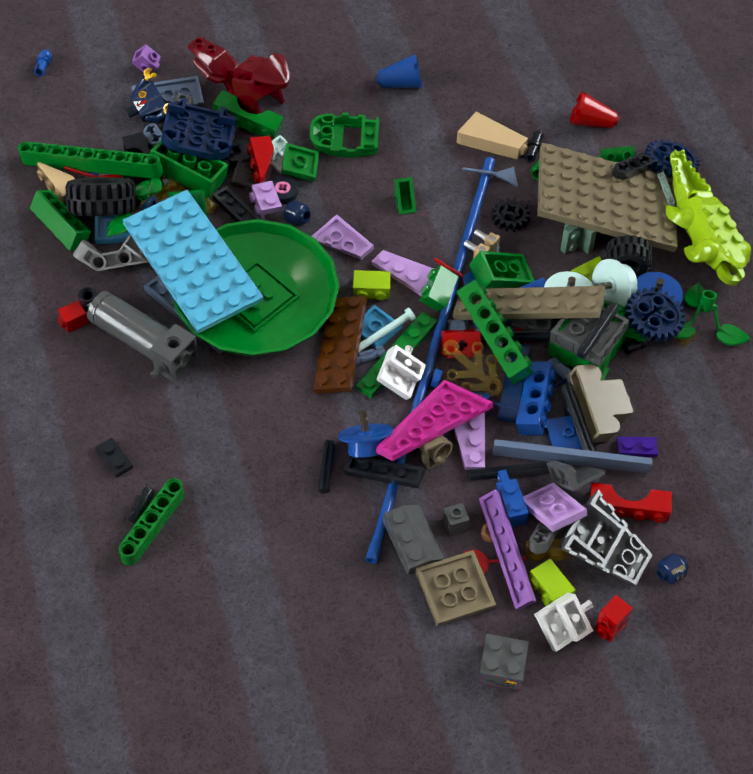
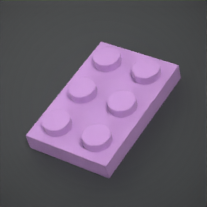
[523,483,587,532]

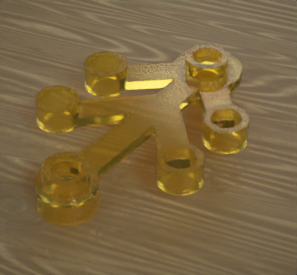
[443,340,503,396]

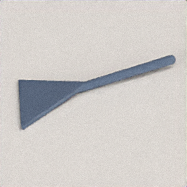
[462,167,518,187]

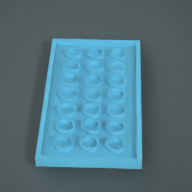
[123,190,263,333]

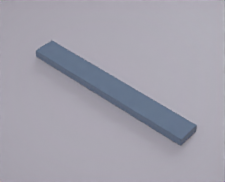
[492,439,652,474]

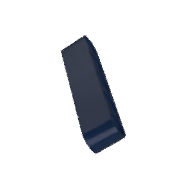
[497,343,530,423]

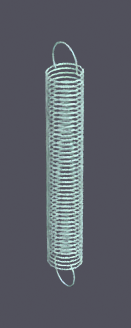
[658,170,675,206]

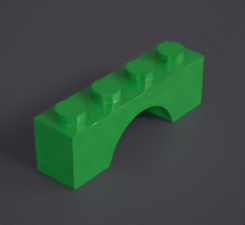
[213,90,283,140]

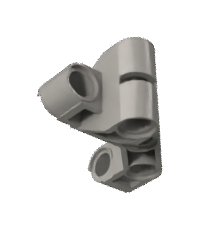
[73,234,149,271]

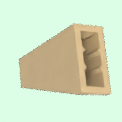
[457,112,528,159]

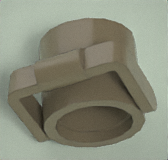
[418,435,453,469]

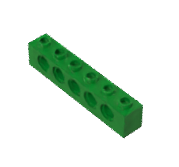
[456,280,534,385]

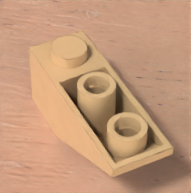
[37,162,75,205]

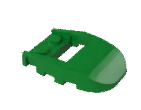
[310,113,379,158]

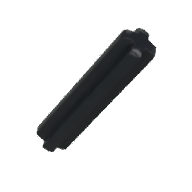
[319,440,335,493]

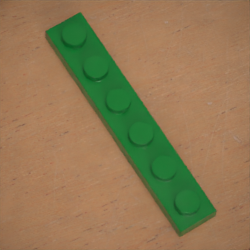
[356,312,437,398]

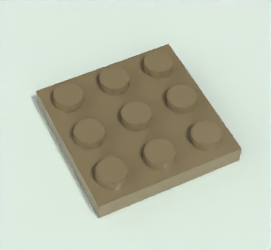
[415,550,496,627]

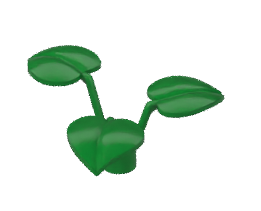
[107,178,162,238]
[674,282,751,346]

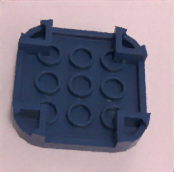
[161,98,236,160]

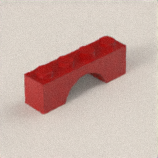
[589,483,672,523]

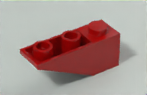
[246,136,274,183]

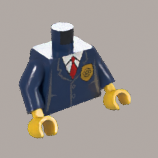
[125,68,169,123]

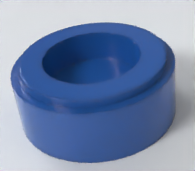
[430,368,443,388]

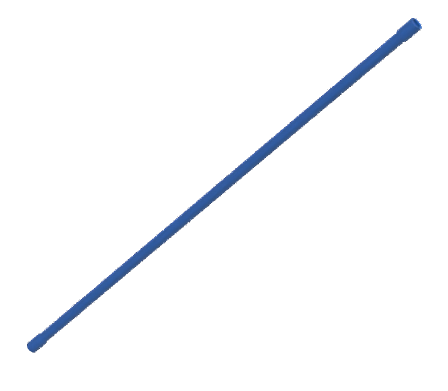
[365,157,495,564]

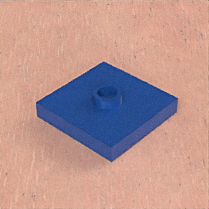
[546,416,583,450]

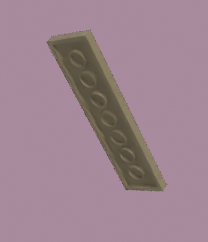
[453,286,606,320]

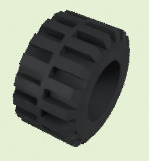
[606,235,652,278]

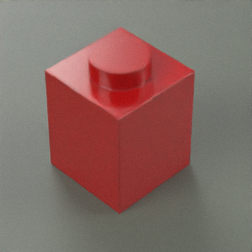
[57,301,89,333]

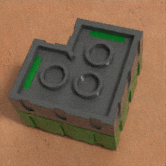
[548,307,629,372]

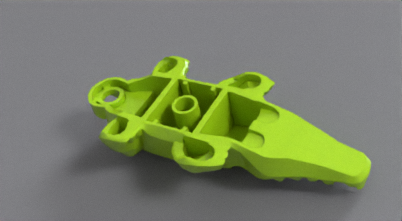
[666,149,751,286]

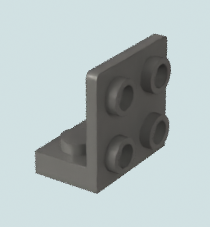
[546,460,605,491]

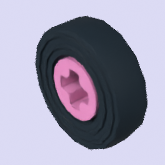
[271,176,298,204]

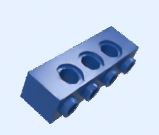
[516,362,557,436]

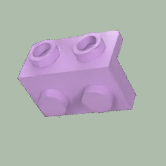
[249,181,282,220]

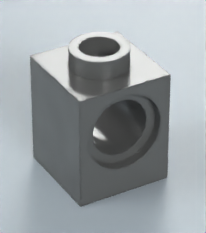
[442,503,470,536]

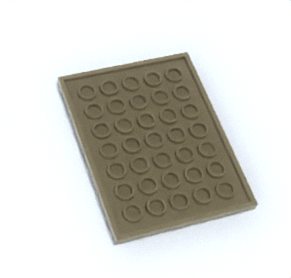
[537,143,678,252]

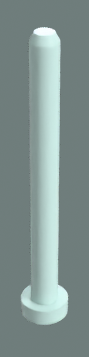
[358,307,416,353]

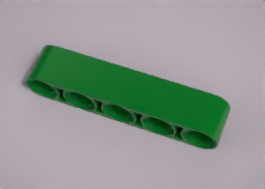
[119,478,184,566]

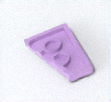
[311,215,374,260]

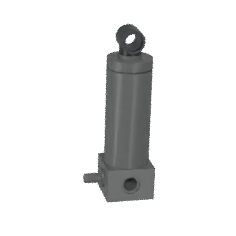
[78,287,199,383]

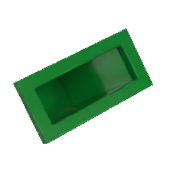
[394,177,416,215]

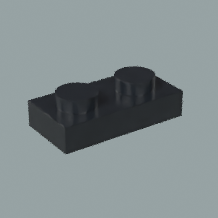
[95,438,133,478]

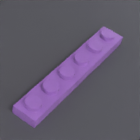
[479,490,537,610]

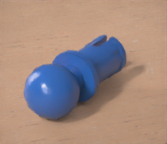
[34,49,52,76]

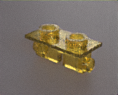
[525,539,568,561]

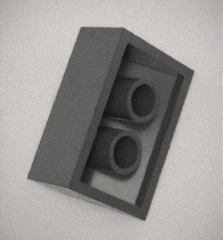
[382,505,444,575]

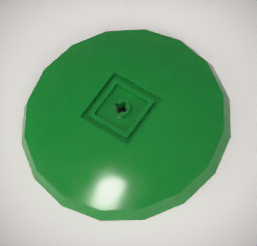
[173,219,339,357]

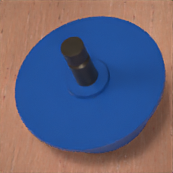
[635,272,683,307]
[338,410,393,457]

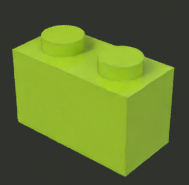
[353,270,391,301]
[529,559,576,606]

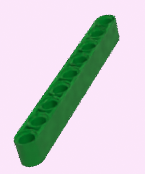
[17,142,164,179]

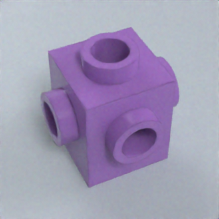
[132,44,161,72]

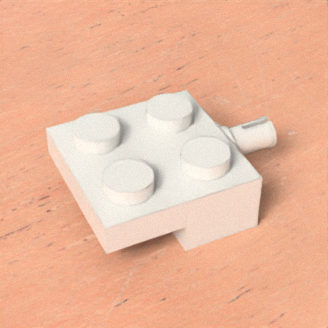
[377,345,426,400]
[534,593,593,652]

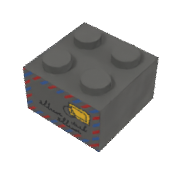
[478,634,529,691]

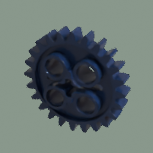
[644,139,700,178]
[624,287,685,343]

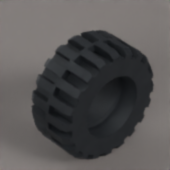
[65,177,136,216]

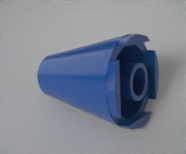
[376,54,422,88]

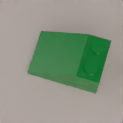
[469,251,535,289]

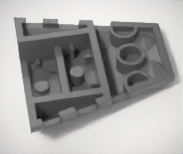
[561,490,652,586]

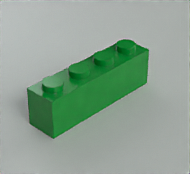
[30,190,91,251]

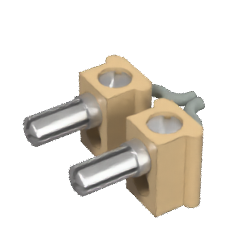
[464,229,500,259]

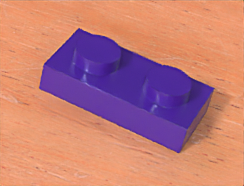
[617,436,658,457]

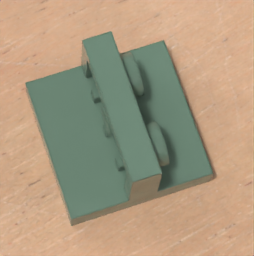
[560,223,597,254]

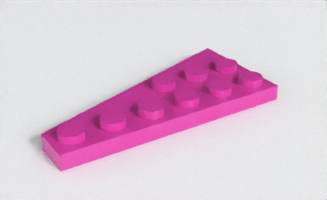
[376,380,493,461]

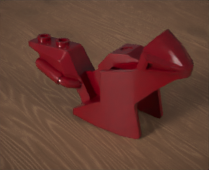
[187,36,290,114]

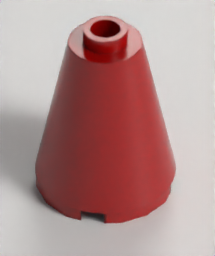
[570,92,619,128]

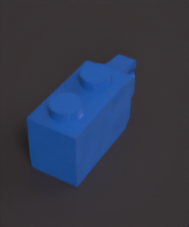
[496,470,529,527]

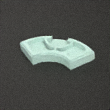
[270,135,287,174]

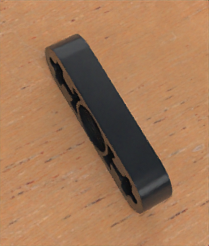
[612,154,653,180]

